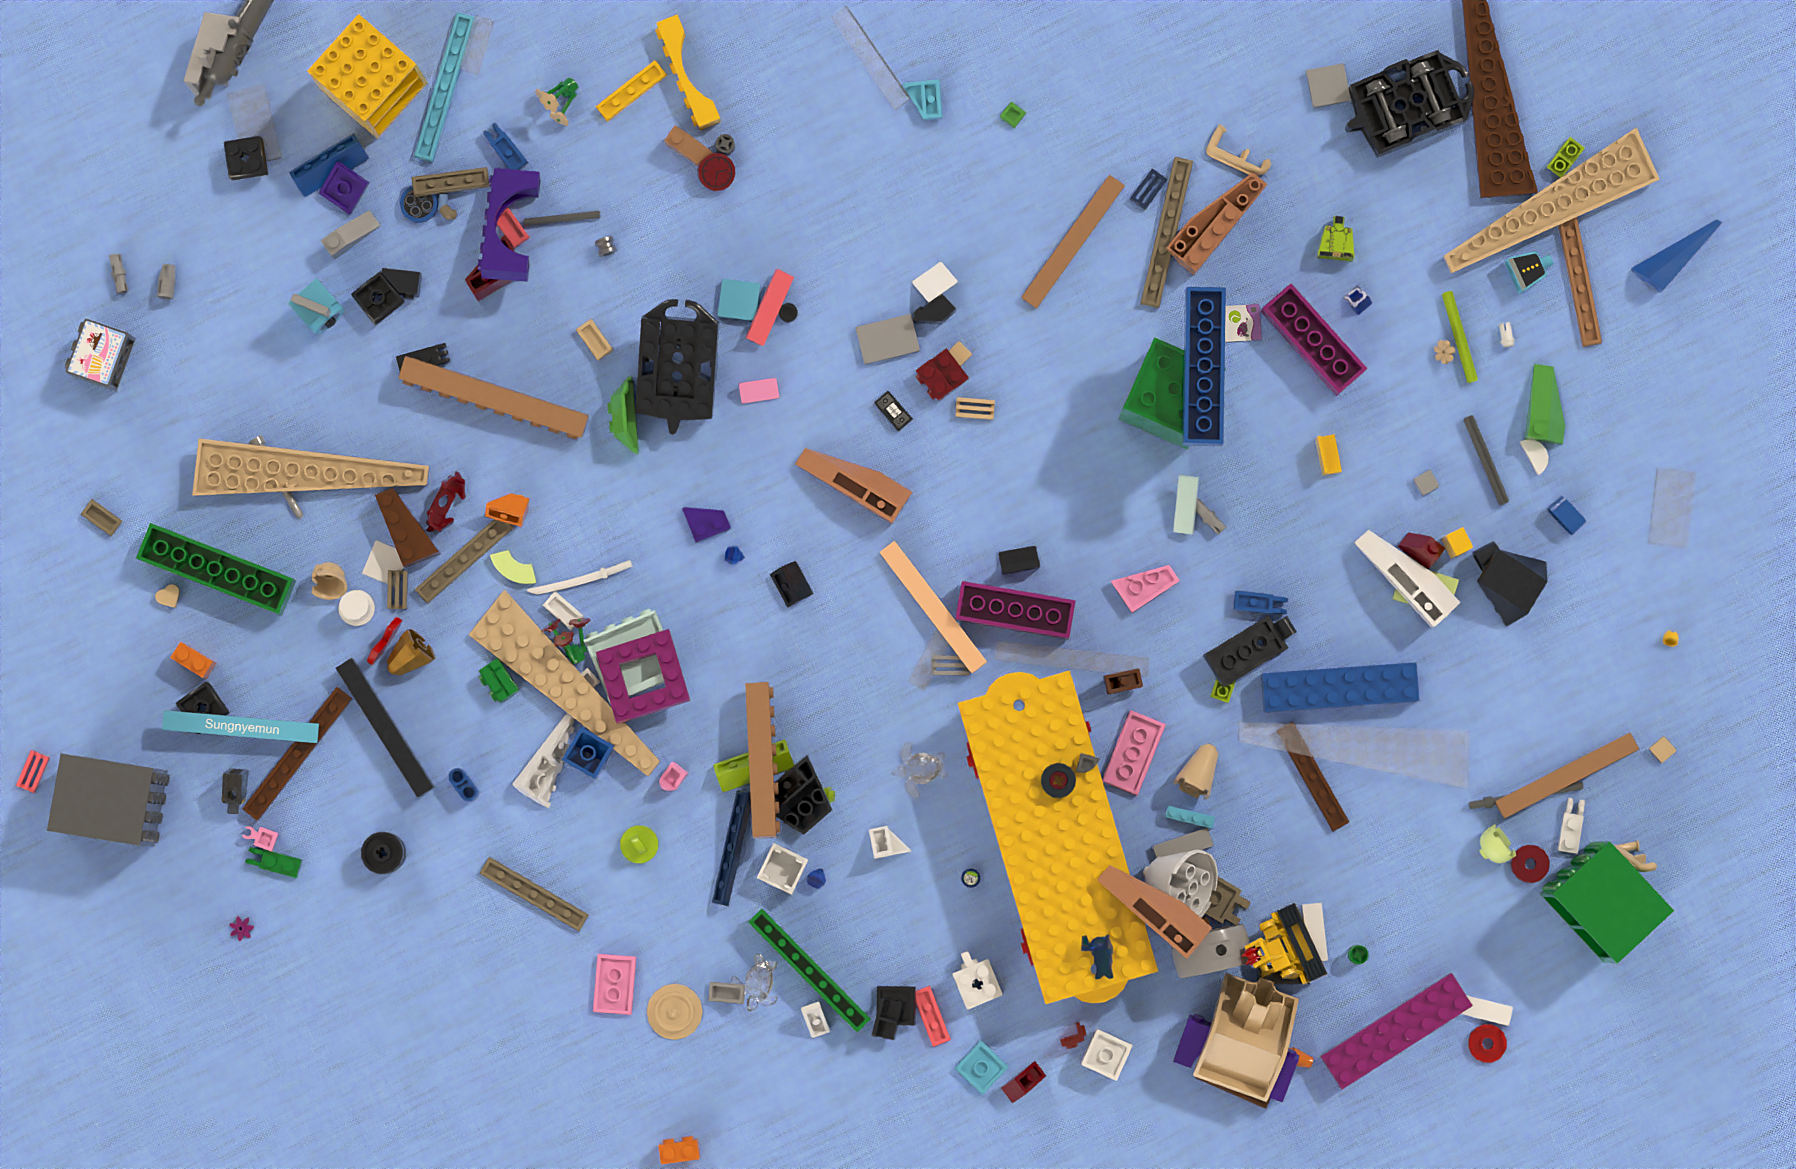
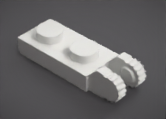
[1558,798,1585,854]

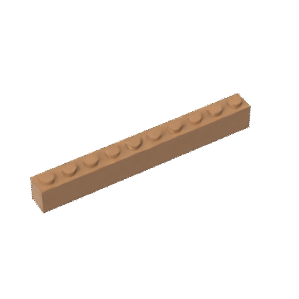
[398,356,590,440]

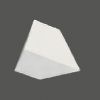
[869,826,912,859]

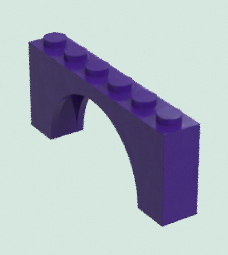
[478,168,541,282]
[1173,1014,1300,1103]

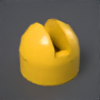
[1663,630,1679,647]

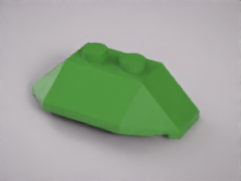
[608,376,639,455]

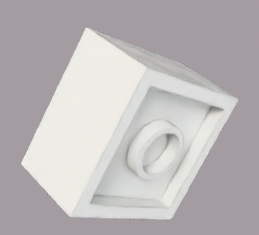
[757,843,809,895]
[1080,1028,1133,1081]

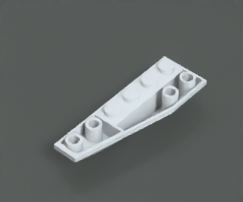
[1354,530,1460,628]

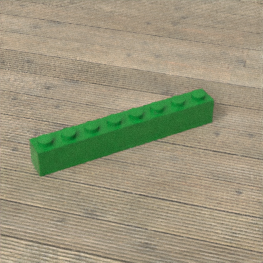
[748,908,871,1033]

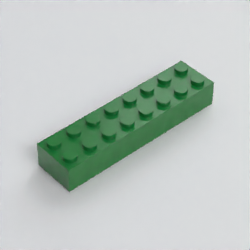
[136,523,296,616]

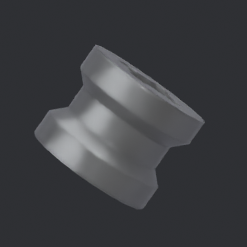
[595,236,617,257]

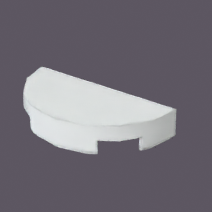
[1519,439,1549,475]

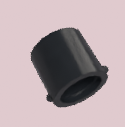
[1472,541,1500,572]

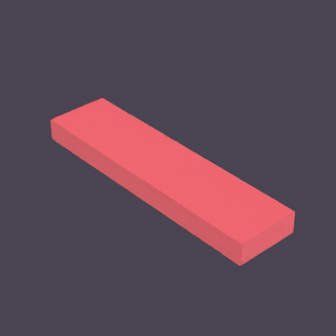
[745,269,794,346]

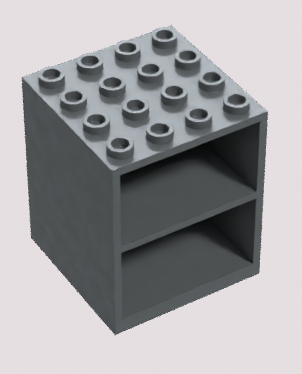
[47,753,170,847]

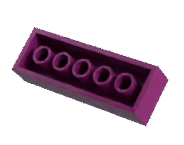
[1260,283,1368,397]
[955,581,1076,640]

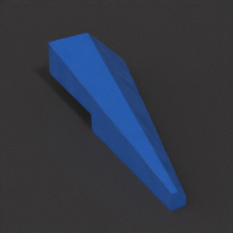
[1631,219,1722,293]

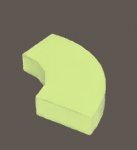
[490,550,537,584]

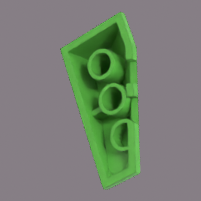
[1524,364,1565,445]

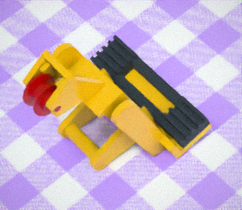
[1242,903,1328,984]

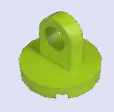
[620,825,659,863]

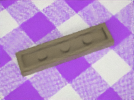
[411,167,490,197]

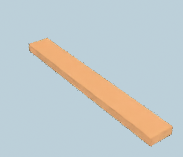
[879,541,987,674]

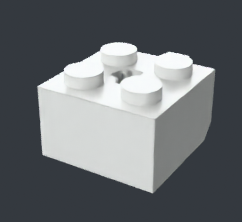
[952,951,1003,1010]

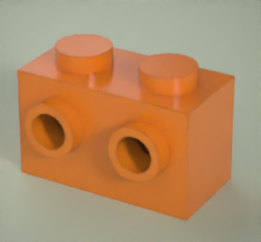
[658,1136,701,1164]

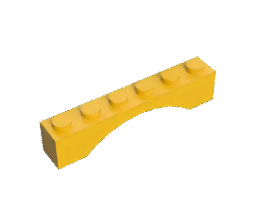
[655,14,721,130]

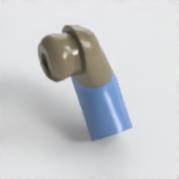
[438,194,457,220]

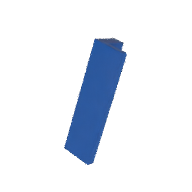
[289,133,369,197]

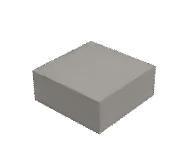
[1413,470,1439,496]

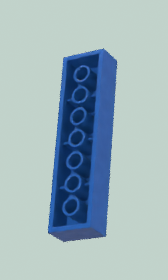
[1182,287,1226,446]
[1261,662,1420,713]

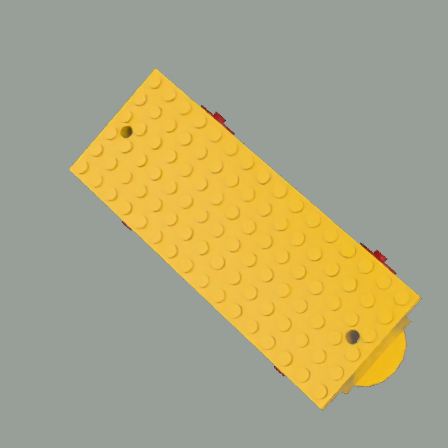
[957,670,1158,1004]

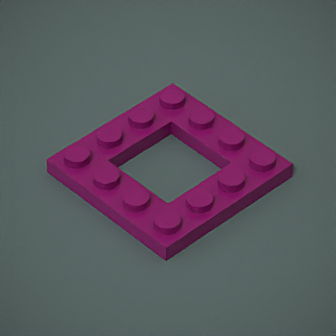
[596,629,691,724]

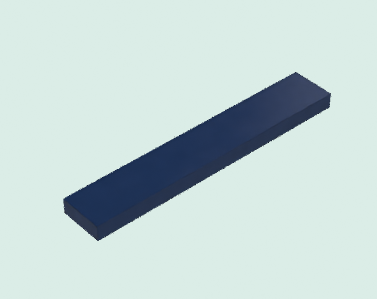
[712,790,751,907]

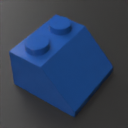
[562,727,614,780]

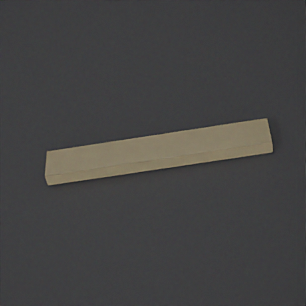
[414,519,514,604]
[479,857,589,932]

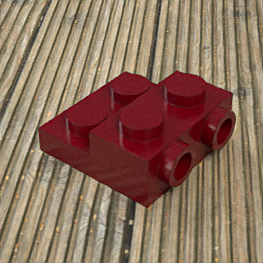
[915,348,970,402]

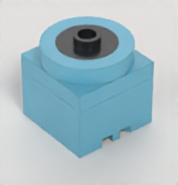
[288,278,345,335]

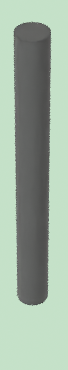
[524,210,600,226]

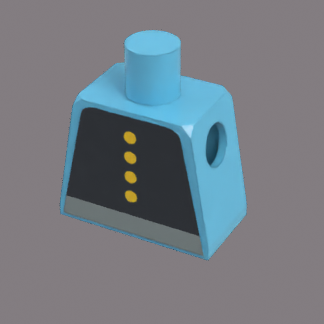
[1504,251,1554,294]

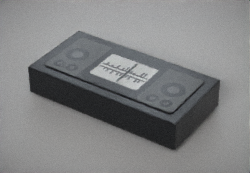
[874,391,913,432]

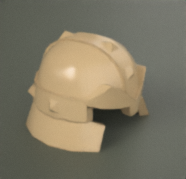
[311,562,347,600]

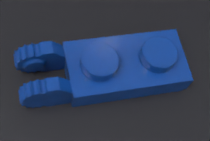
[482,122,528,170]
[1233,590,1288,614]

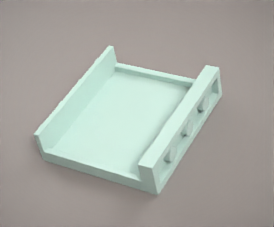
[583,609,664,703]

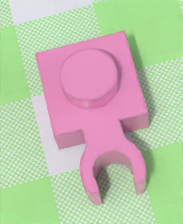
[242,826,279,851]

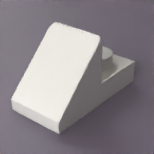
[801,1002,830,1038]

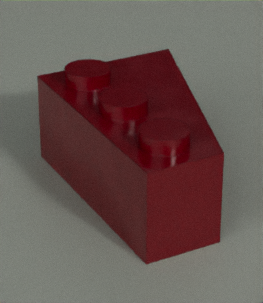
[464,235,515,301]

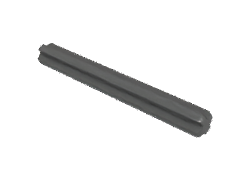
[1463,415,1509,505]

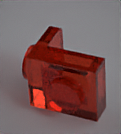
[1060,1021,1087,1049]

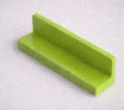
[713,739,794,792]

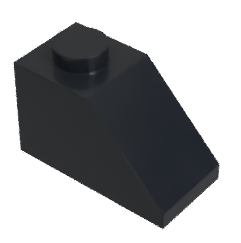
[381,268,422,300]

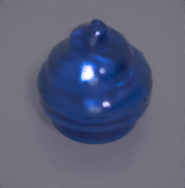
[724,545,745,565]
[807,868,826,889]

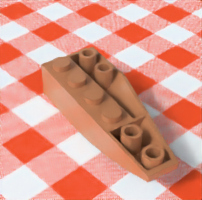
[1166,173,1268,275]
[795,448,913,525]
[1097,865,1212,959]

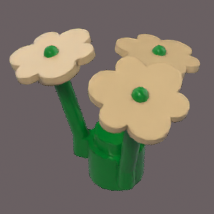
[535,78,579,126]

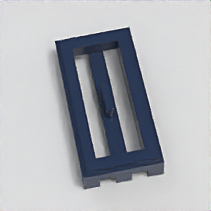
[1130,168,1168,210]

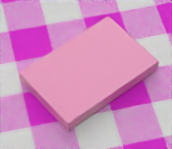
[593,954,636,1015]

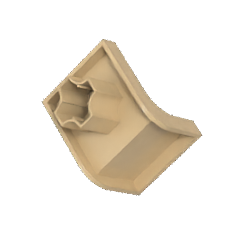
[1193,973,1299,1102]

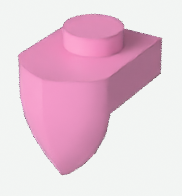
[659,762,688,791]

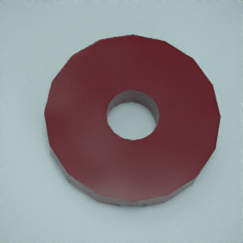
[1510,845,1550,883]

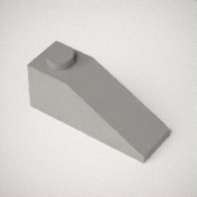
[321,210,381,259]

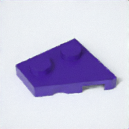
[682,507,731,543]

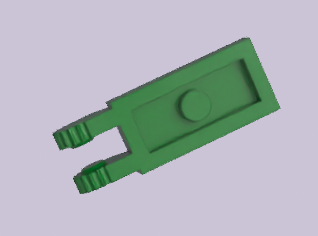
[245,847,302,878]

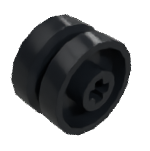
[361,832,406,874]

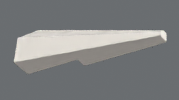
[512,713,575,808]

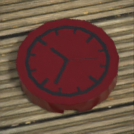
[697,153,736,191]

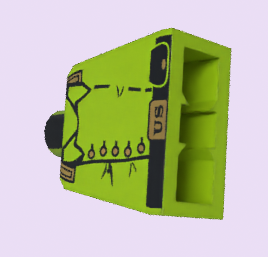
[1316,216,1355,262]

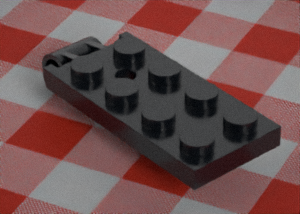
[1203,615,1297,688]

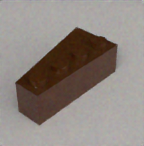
[375,488,441,568]

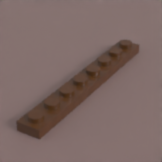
[242,687,353,821]

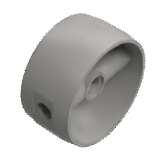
[1171,924,1250,978]

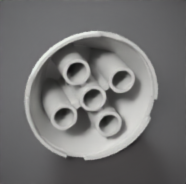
[1143,850,1218,917]

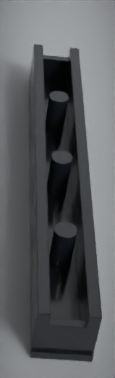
[336,658,435,798]

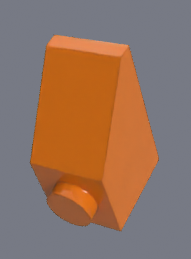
[485,493,530,527]

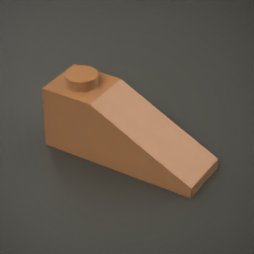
[664,125,713,166]

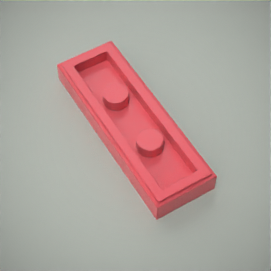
[916,985,951,1047]

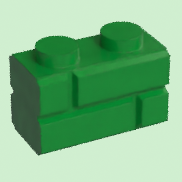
[478,658,520,703]

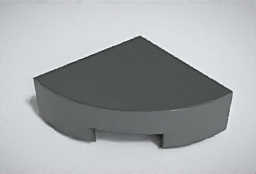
[1076,753,1100,773]

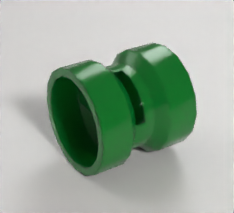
[1347,945,1369,964]

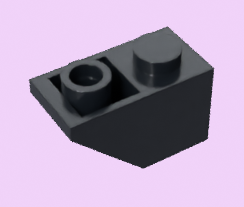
[913,294,956,324]

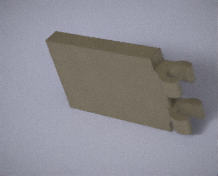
[1205,876,1251,925]

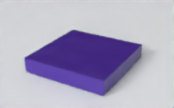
[318,161,370,215]

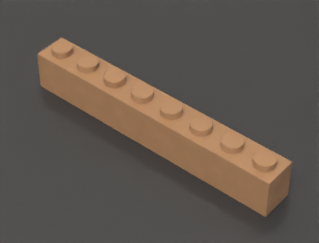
[745,682,780,839]

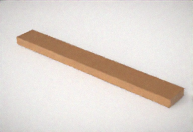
[1021,174,1125,309]
[1558,217,1602,347]
[1495,733,1639,819]

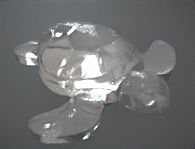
[892,741,948,798]
[731,953,778,1011]

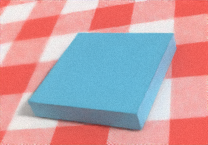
[718,279,761,321]
[954,1040,1009,1095]

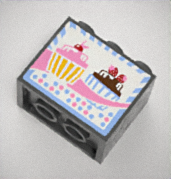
[65,318,136,392]

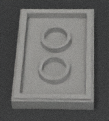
[855,314,920,365]

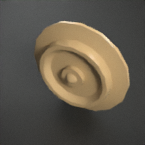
[647,984,703,1040]

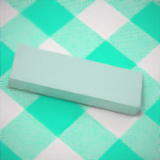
[1173,475,1199,534]

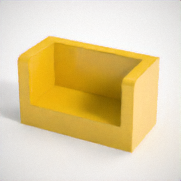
[1441,527,1473,559]

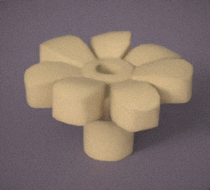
[1434,340,1455,364]

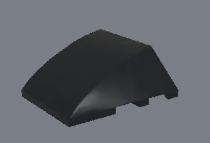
[1477,549,1548,626]
[774,755,833,834]

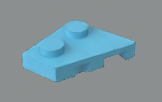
[903,79,943,120]

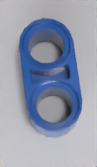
[1547,496,1586,535]
[449,768,479,801]

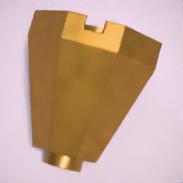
[386,629,436,676]

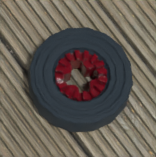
[1041,763,1076,798]

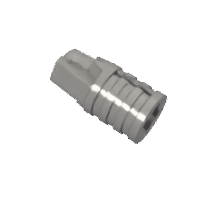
[156,264,176,299]

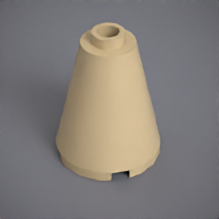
[1174,743,1219,799]

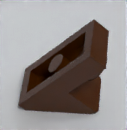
[1103,668,1143,695]

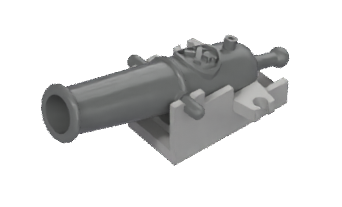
[183,0,274,106]

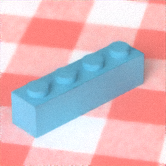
[1165,806,1215,829]

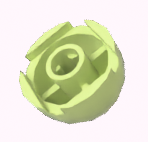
[1479,824,1516,864]

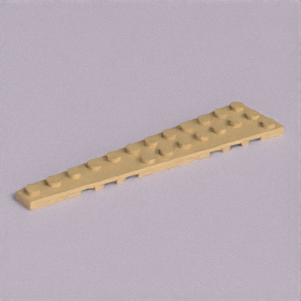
[1443,127,1660,273]
[192,438,429,496]
[469,590,660,777]

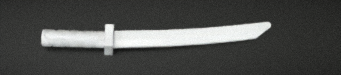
[527,560,633,595]

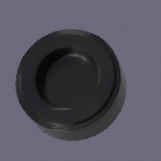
[779,303,798,323]

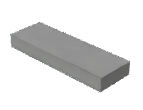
[1152,828,1214,858]

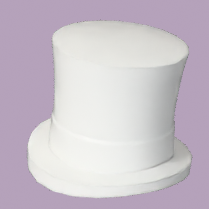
[338,590,375,626]

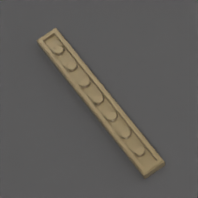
[1140,157,1193,309]

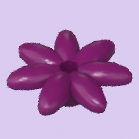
[229,916,254,941]

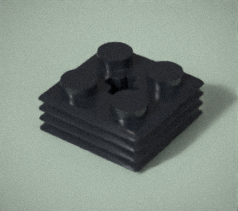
[223,136,268,181]
[351,271,405,325]
[176,682,230,734]

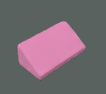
[739,378,779,404]

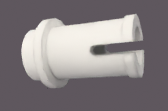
[1499,322,1516,348]

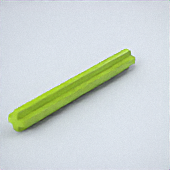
[1442,291,1478,383]

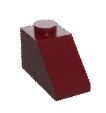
[1397,532,1446,569]
[1001,1061,1046,1104]

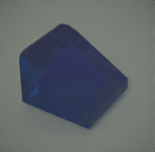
[1343,285,1372,315]

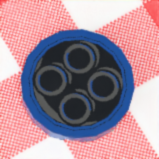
[400,186,438,223]

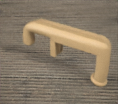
[1206,124,1272,176]
[1614,840,1657,872]

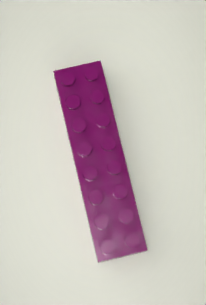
[1320,973,1473,1090]

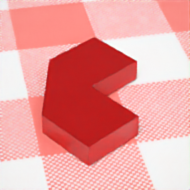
[367,617,403,665]

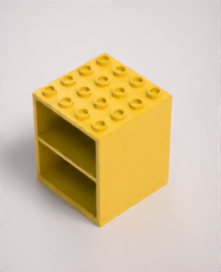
[307,14,428,139]

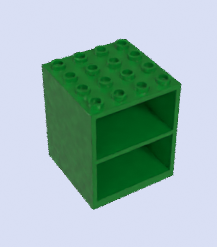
[1118,337,1226,450]
[1540,841,1674,964]

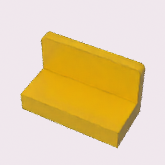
[1315,434,1342,476]

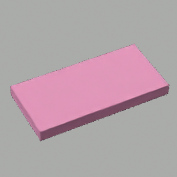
[1102,710,1166,796]

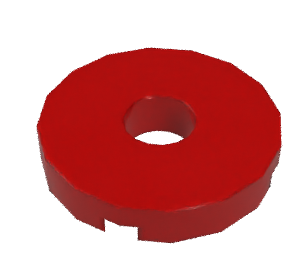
[1468,1024,1507,1063]

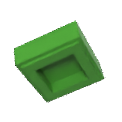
[1000,102,1026,129]

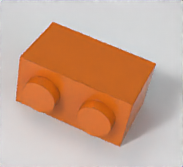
[170,642,217,679]

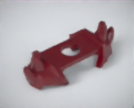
[426,471,466,532]

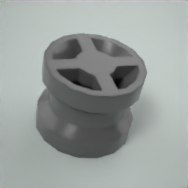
[716,134,735,155]

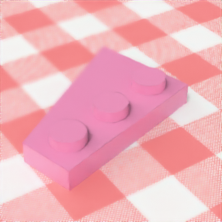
[1110,565,1180,613]

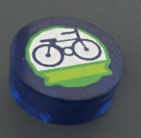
[961,868,980,888]

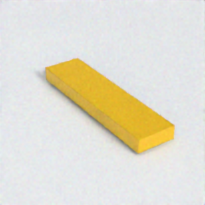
[595,60,667,122]

